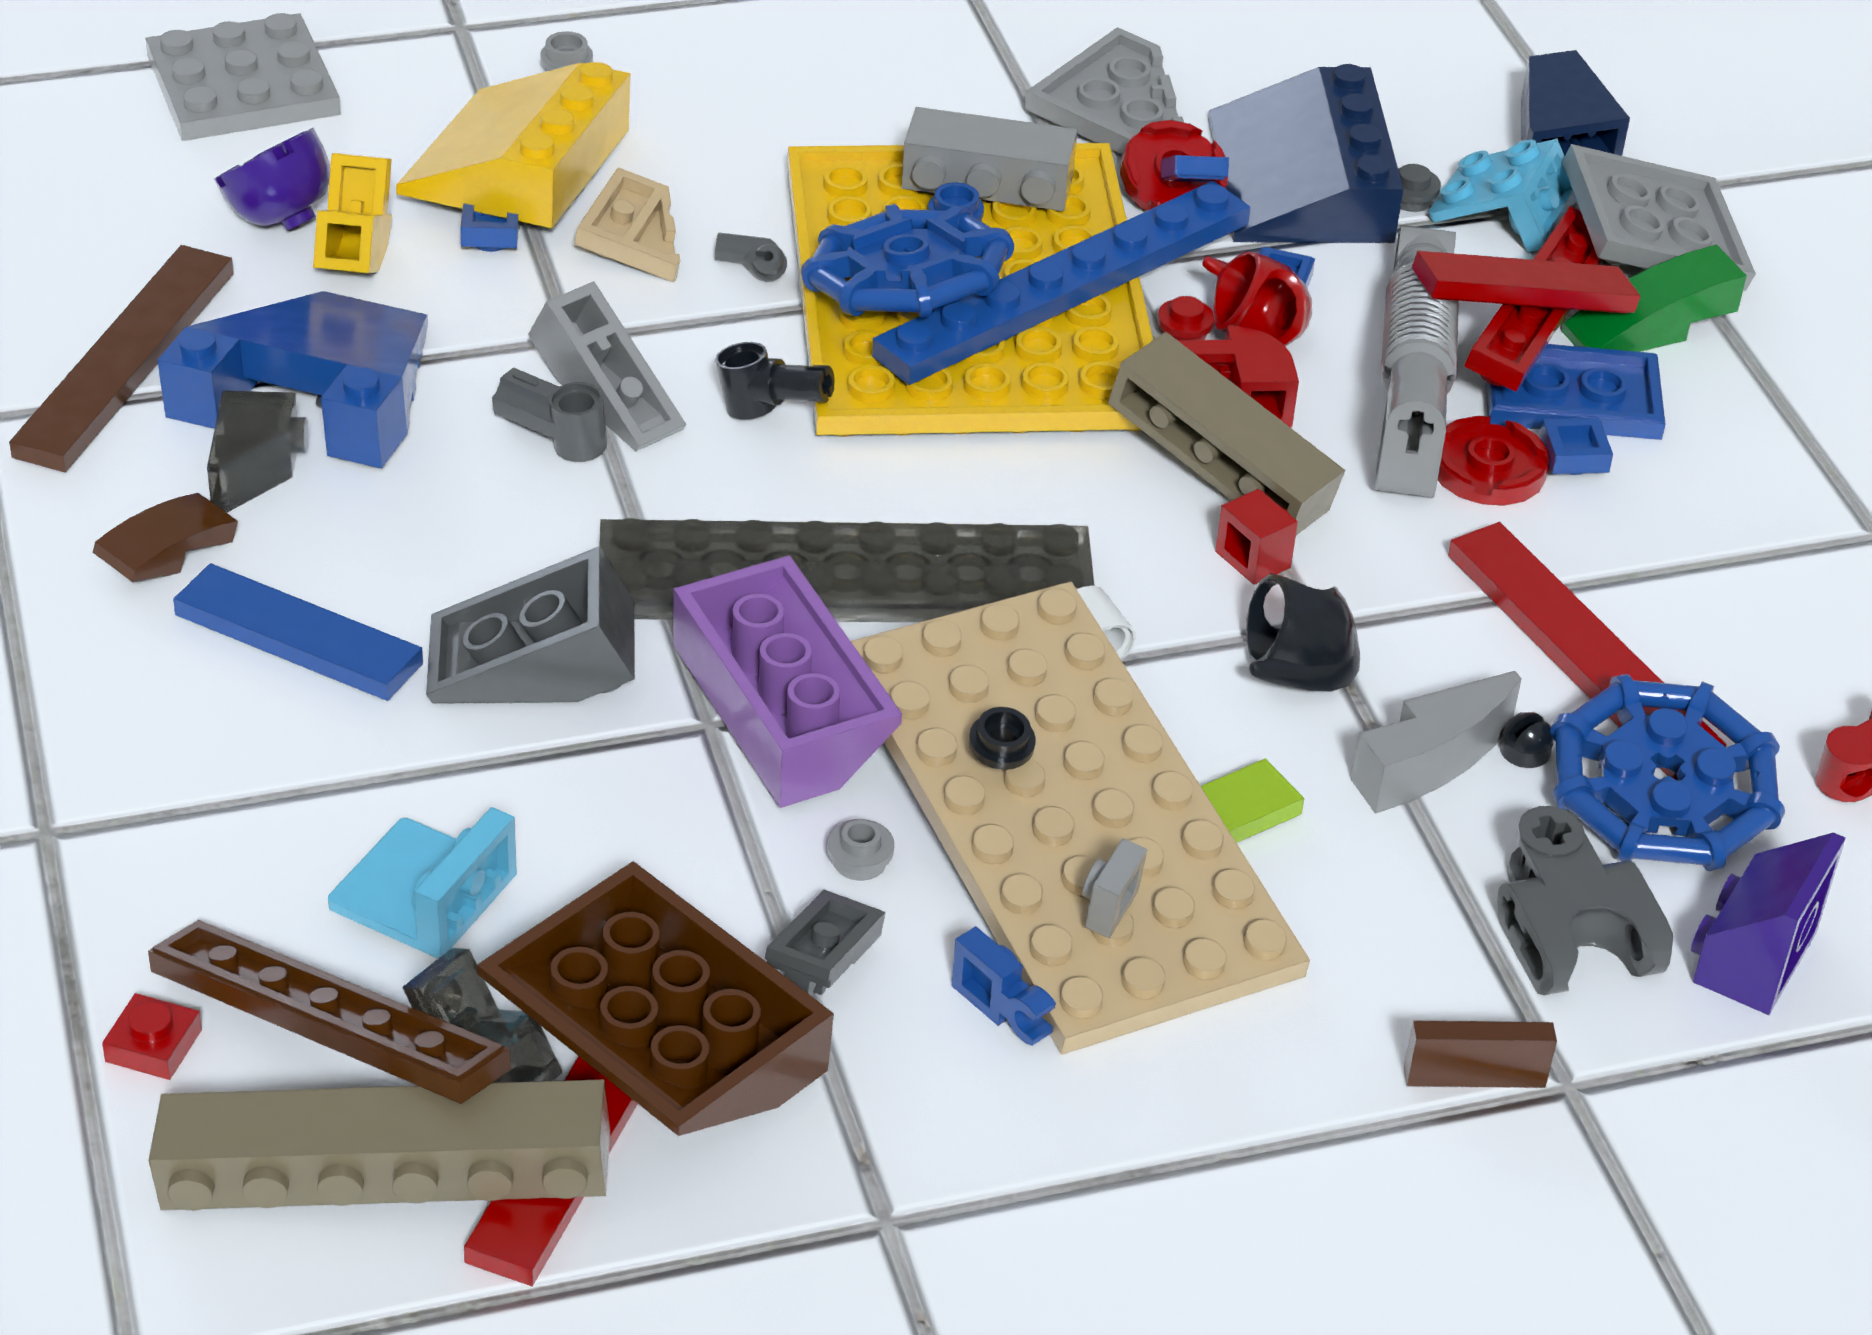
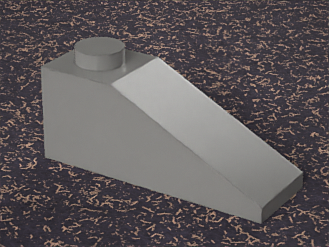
[528,281,687,451]

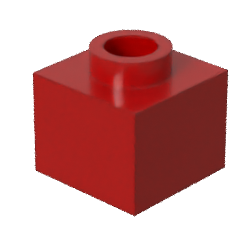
[1215,489,1298,585]

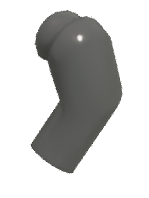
[715,232,787,281]

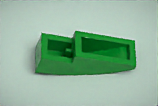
[1562,244,1747,352]

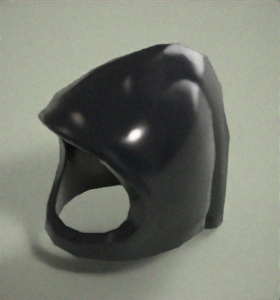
[1246,573,1360,692]

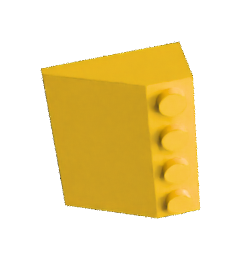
[396,62,631,228]

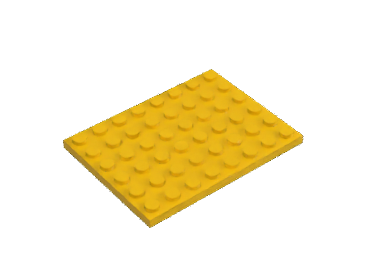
[787,143,1153,436]

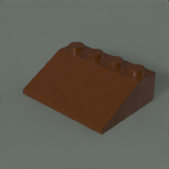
[477,861,834,1136]

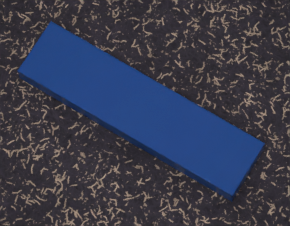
[173,563,423,701]

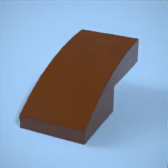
[93,493,238,582]

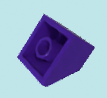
[1691,832,1846,1015]

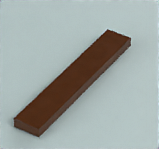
[9,245,234,473]
[148,920,511,1104]

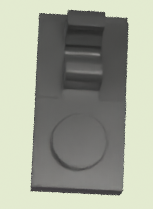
[765,890,886,996]

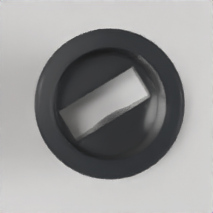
[1500,712,1554,768]

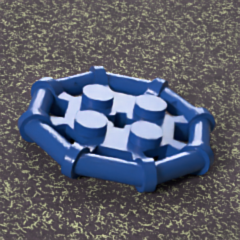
[801,204,1014,318]
[1550,674,1785,871]

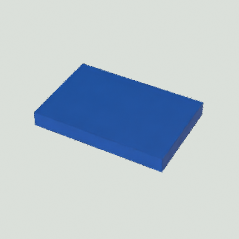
[1486,344,1665,440]

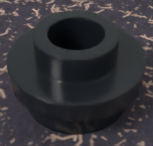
[968,707,1036,770]

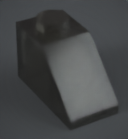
[207,390,308,513]

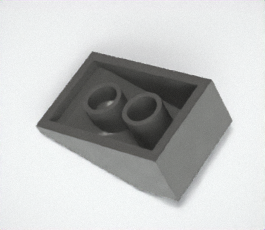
[426,546,635,703]

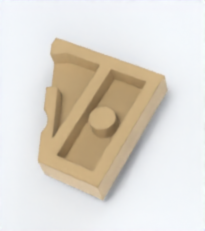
[574,167,680,282]

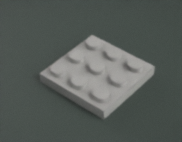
[145,13,341,141]
[1562,144,1756,291]

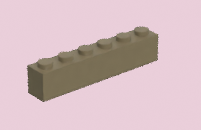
[148,1080,610,1211]

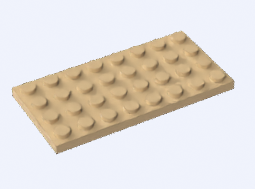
[851,581,1310,1055]

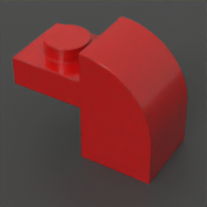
[1178,325,1299,427]

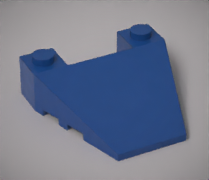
[157,291,428,469]

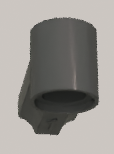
[492,367,607,462]

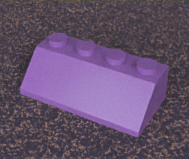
[673,555,902,808]

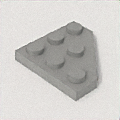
[1025,27,1184,154]

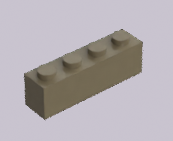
[1108,332,1346,535]

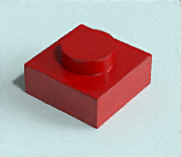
[102,993,202,1080]

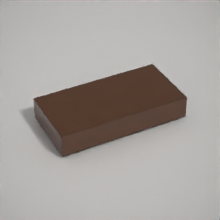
[1404,1020,1557,1088]

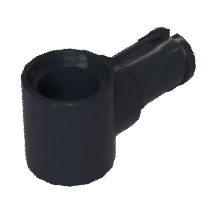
[715,342,835,419]

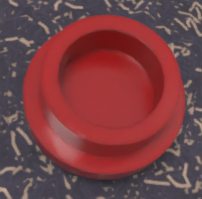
[1157,296,1214,340]

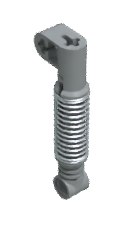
[1374,225,1459,498]

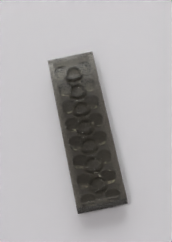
[599,518,1095,623]

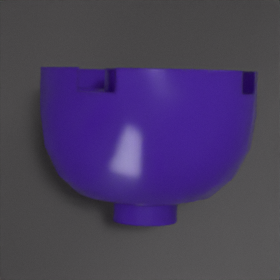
[213,128,330,231]

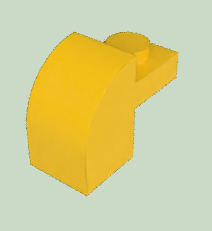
[313,153,392,273]

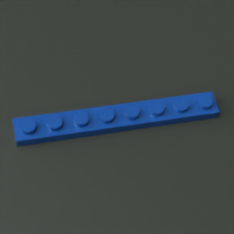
[872,181,1251,385]

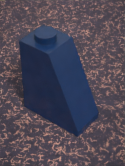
[1521,50,1630,156]

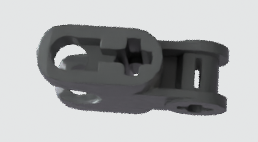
[1497,806,1673,995]

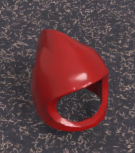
[1202,251,1312,346]

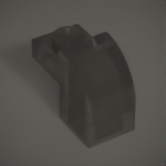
[402,948,563,1083]

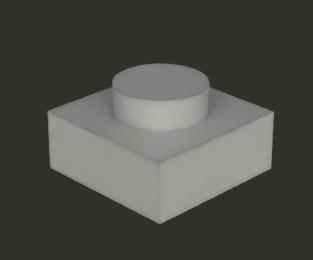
[1082,838,1148,939]

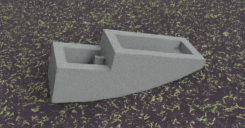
[1351,671,1522,814]

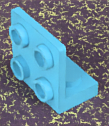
[1428,139,1576,253]
[328,807,517,960]

